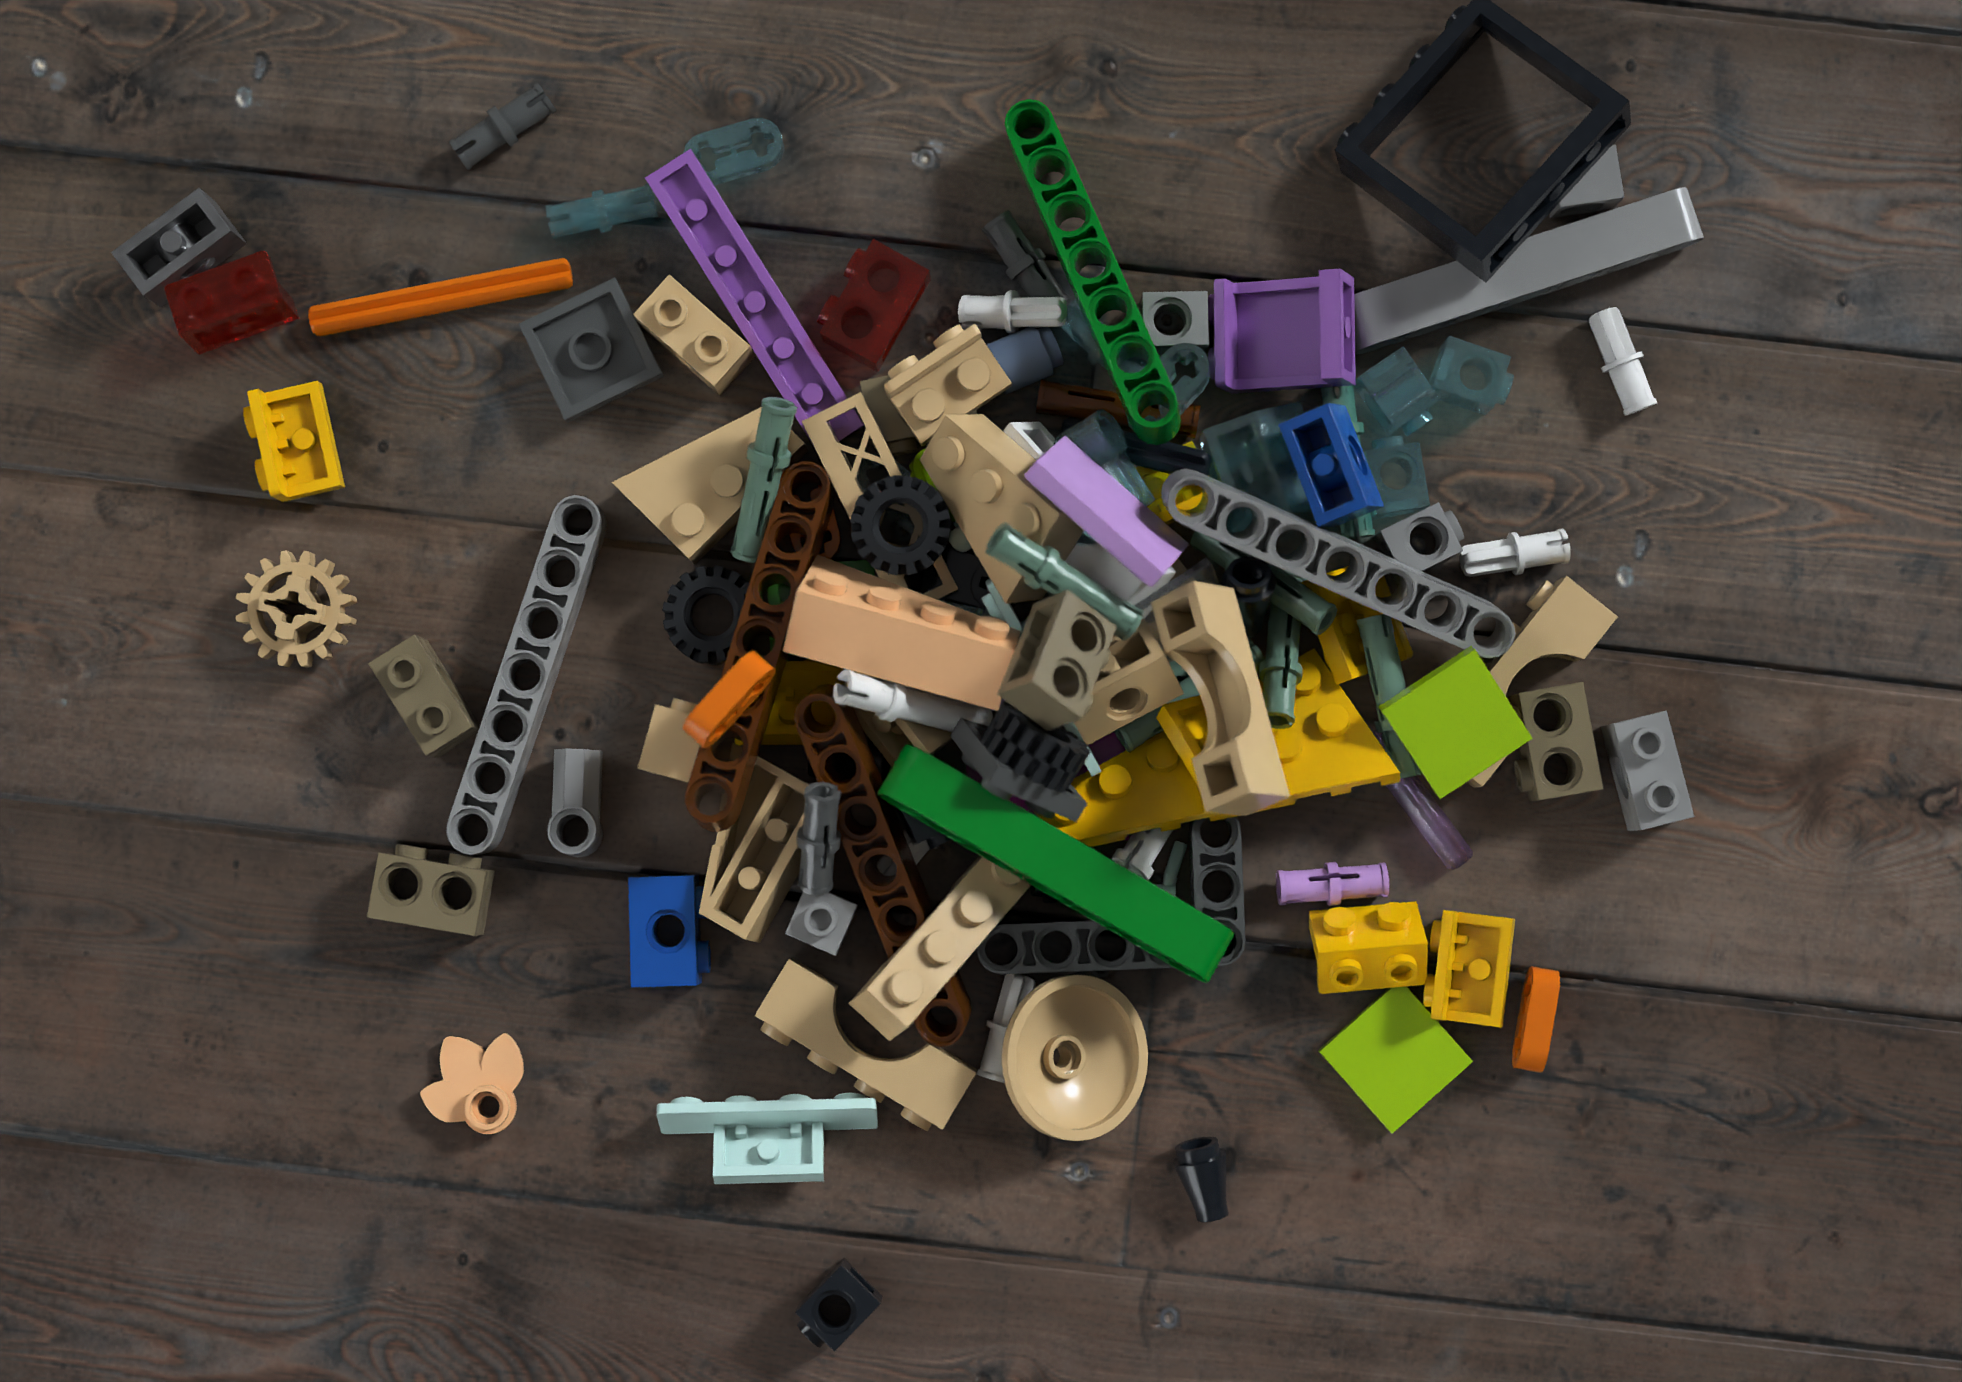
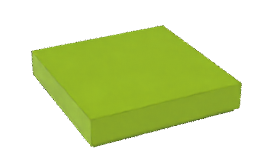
[1378,646,1533,799]
[1318,987,1473,1134]

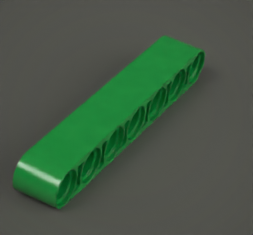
[1004,99,1181,445]
[878,745,1234,983]

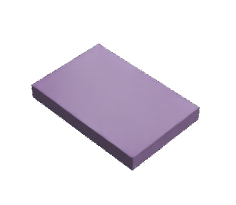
[1024,436,1189,587]

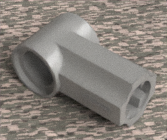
[547,748,603,858]

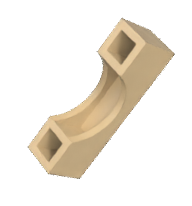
[1467,576,1618,788]
[1151,581,1290,816]
[849,855,1031,1041]
[754,958,977,1131]

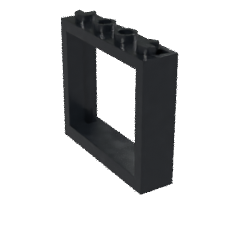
[1335,0,1631,283]

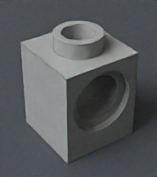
[1550,144,1624,218]
[1138,291,1209,355]
[1373,502,1464,584]
[785,891,860,956]

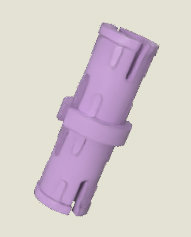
[1276,862,1389,906]

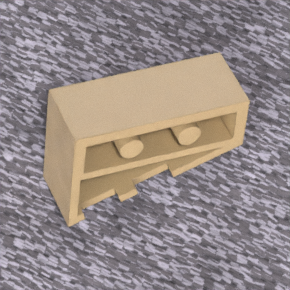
[612,407,808,565]
[920,414,1084,604]
[699,743,809,943]

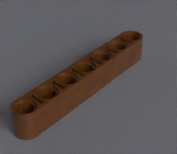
[685,461,834,832]
[794,684,972,1047]

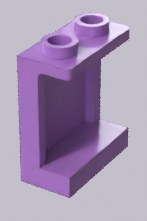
[1208,268,1356,394]

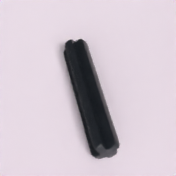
[1059,417,1212,476]

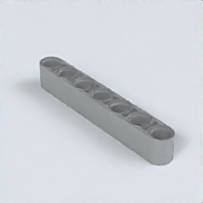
[1355,187,1704,355]
[1161,469,1515,658]
[446,495,607,855]

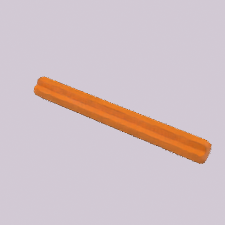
[308,258,573,336]

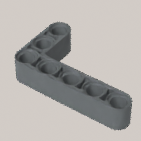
[977,817,1246,974]

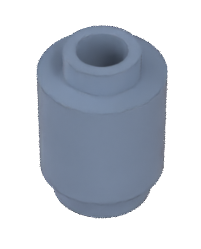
[986,327,1063,395]

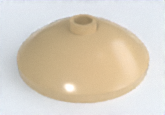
[1002,975,1148,1141]

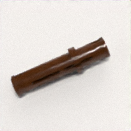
[1036,379,1201,439]

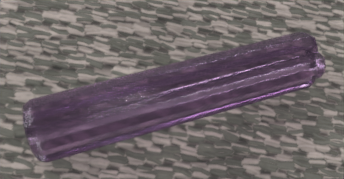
[1372,730,1473,870]

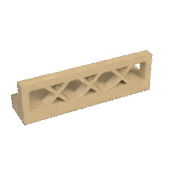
[802,392,958,600]

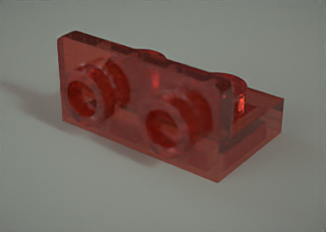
[165,251,299,355]

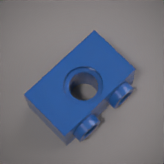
[1278,403,1385,527]
[628,875,711,987]

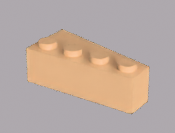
[783,555,1021,711]

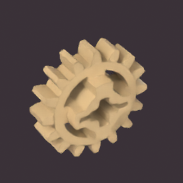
[235,550,357,668]

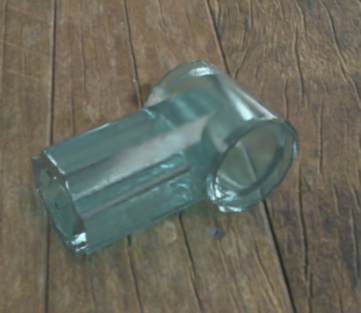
[1054,409,1155,507]

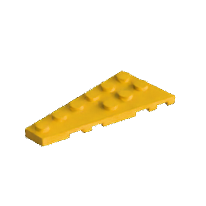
[1034,649,1400,847]

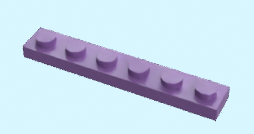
[645,149,865,448]

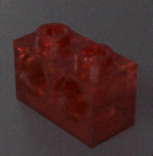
[817,239,931,372]

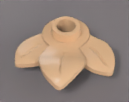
[420,1033,524,1134]

